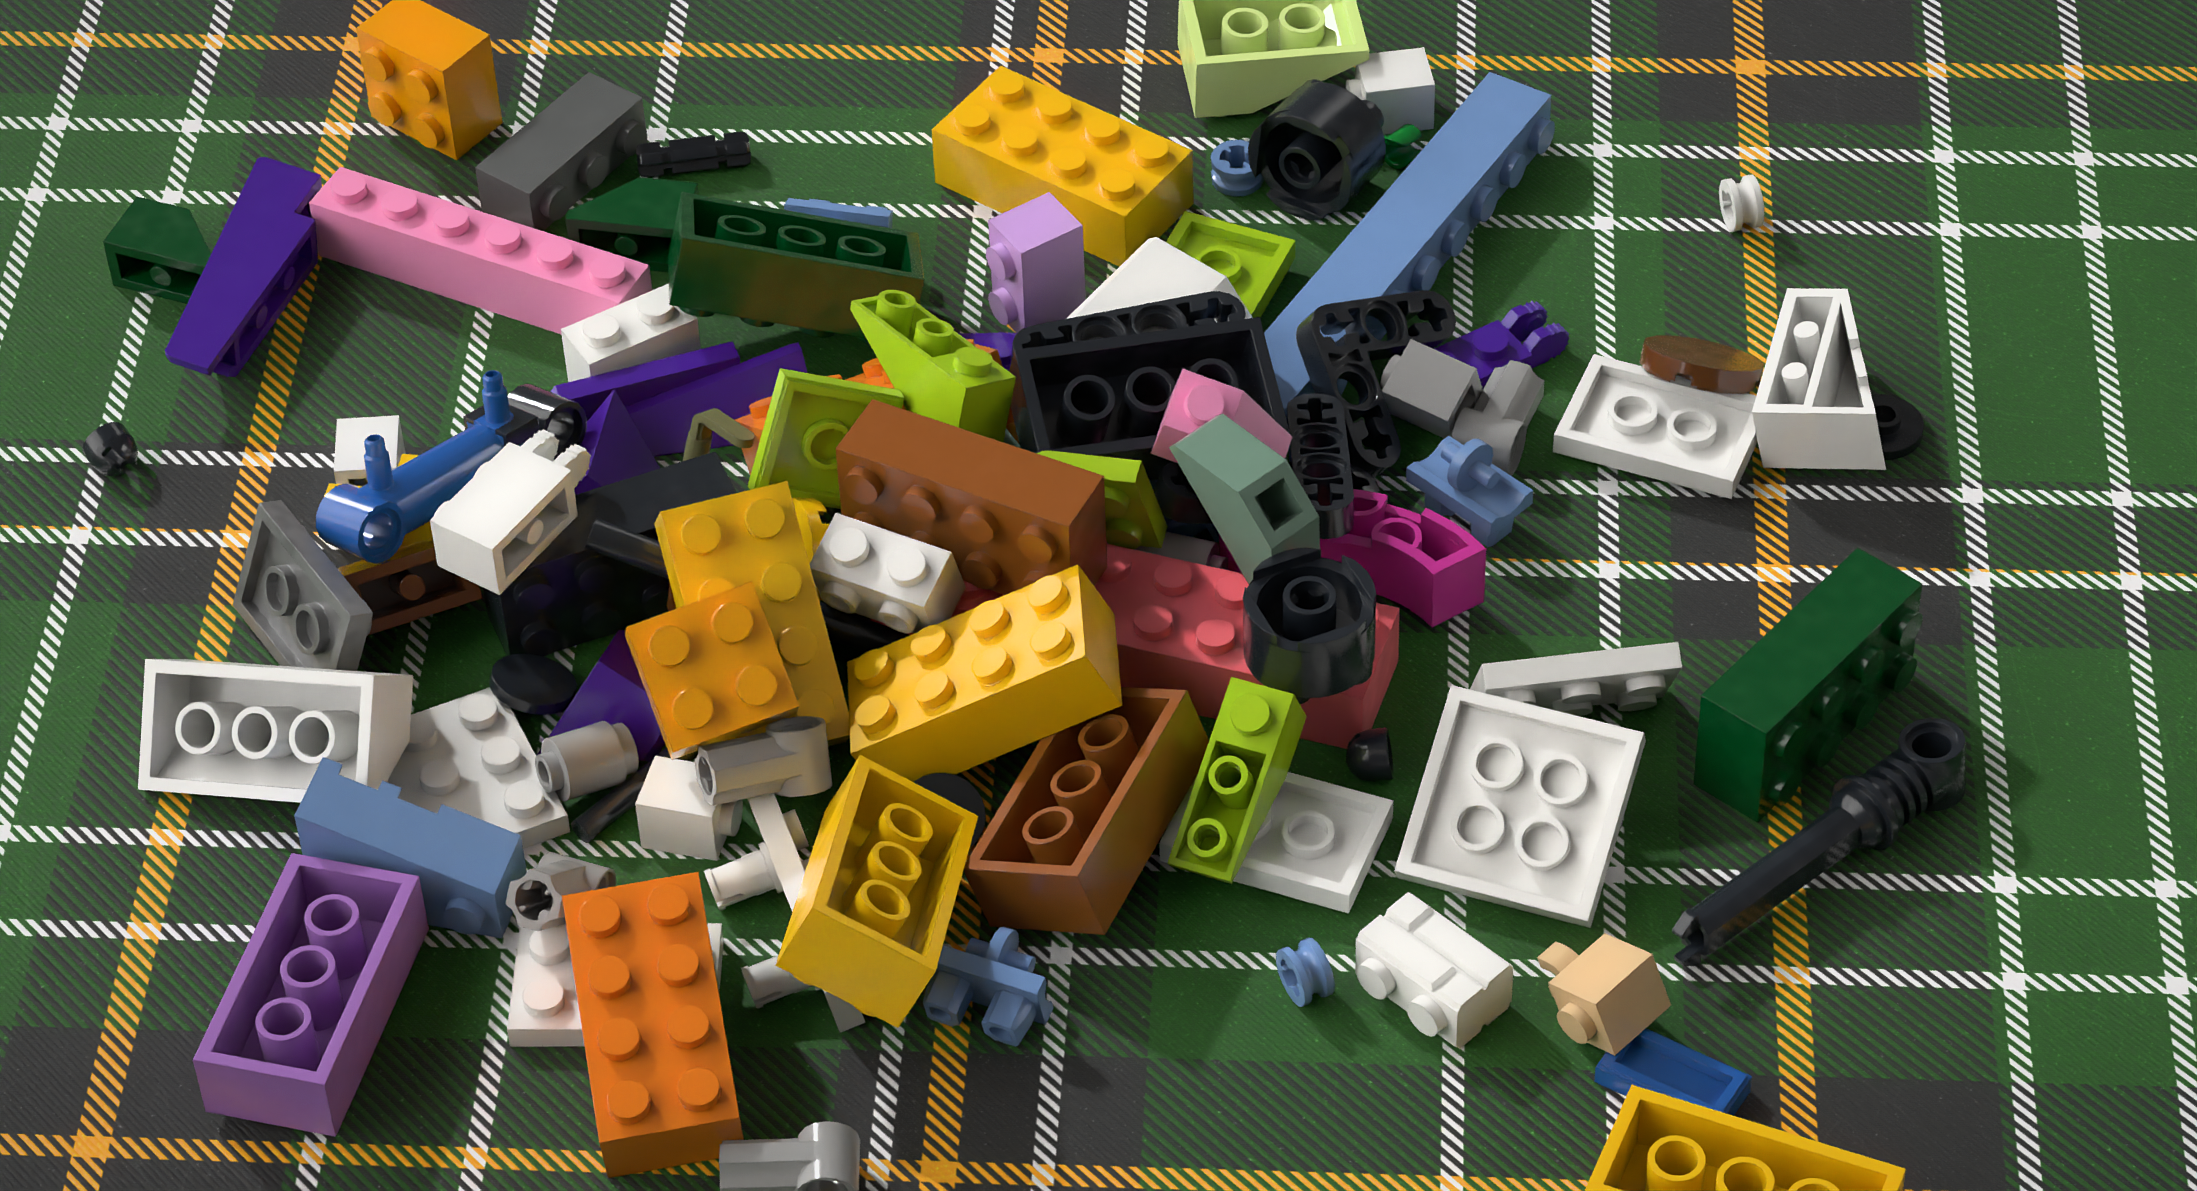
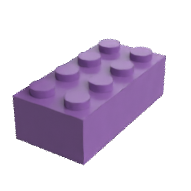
[193,853,429,1137]

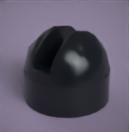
[82,422,138,476]
[1346,727,1394,782]

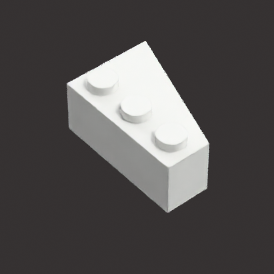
[1752,288,1886,470]

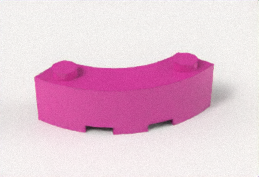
[1219,489,1486,627]

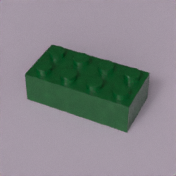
[668,192,925,345]
[1693,548,1923,823]

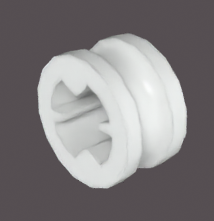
[1719,174,1765,232]

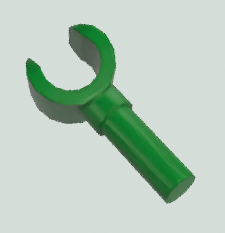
[1384,124,1422,169]

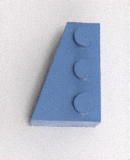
[294,757,527,938]

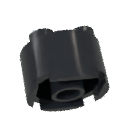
[1248,79,1386,220]
[1243,547,1376,704]

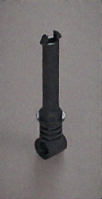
[1672,718,1966,966]

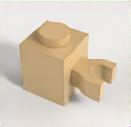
[1537,933,1671,1056]

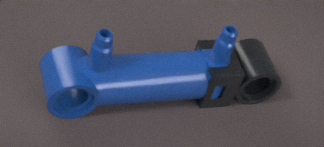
[316,370,587,564]

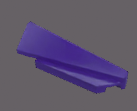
[165,157,322,377]
[550,341,808,457]

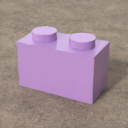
[986,192,1086,333]

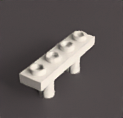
[704,793,865,1033]

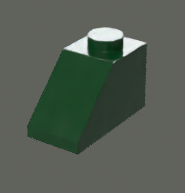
[565,177,699,272]
[103,196,211,304]

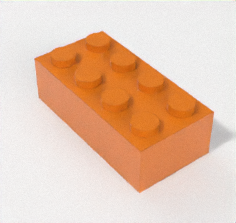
[562,872,744,1178]

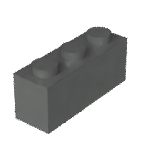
[475,72,648,231]

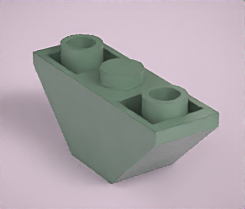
[1169,414,1320,584]

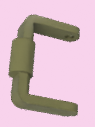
[683,408,755,461]

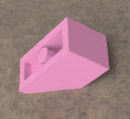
[1151,369,1292,463]

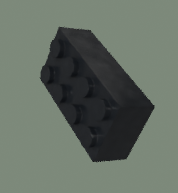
[1009,317,1289,480]
[483,452,737,657]

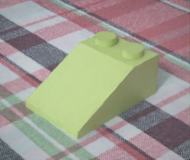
[1178,0,1370,118]

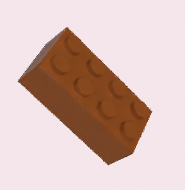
[835,399,1107,595]
[963,687,1209,935]

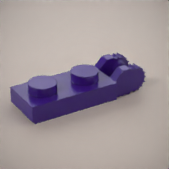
[1434,301,1570,389]

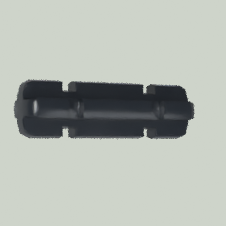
[636,131,751,178]

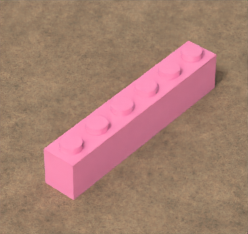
[309,167,652,335]

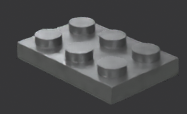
[233,500,373,671]

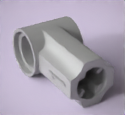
[1452,360,1544,476]
[695,716,832,806]
[505,852,616,931]
[719,1121,860,1191]

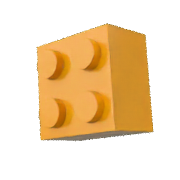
[356,0,503,160]
[625,581,799,760]

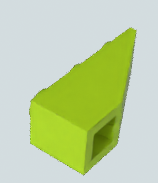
[850,290,1016,442]
[1167,677,1307,884]

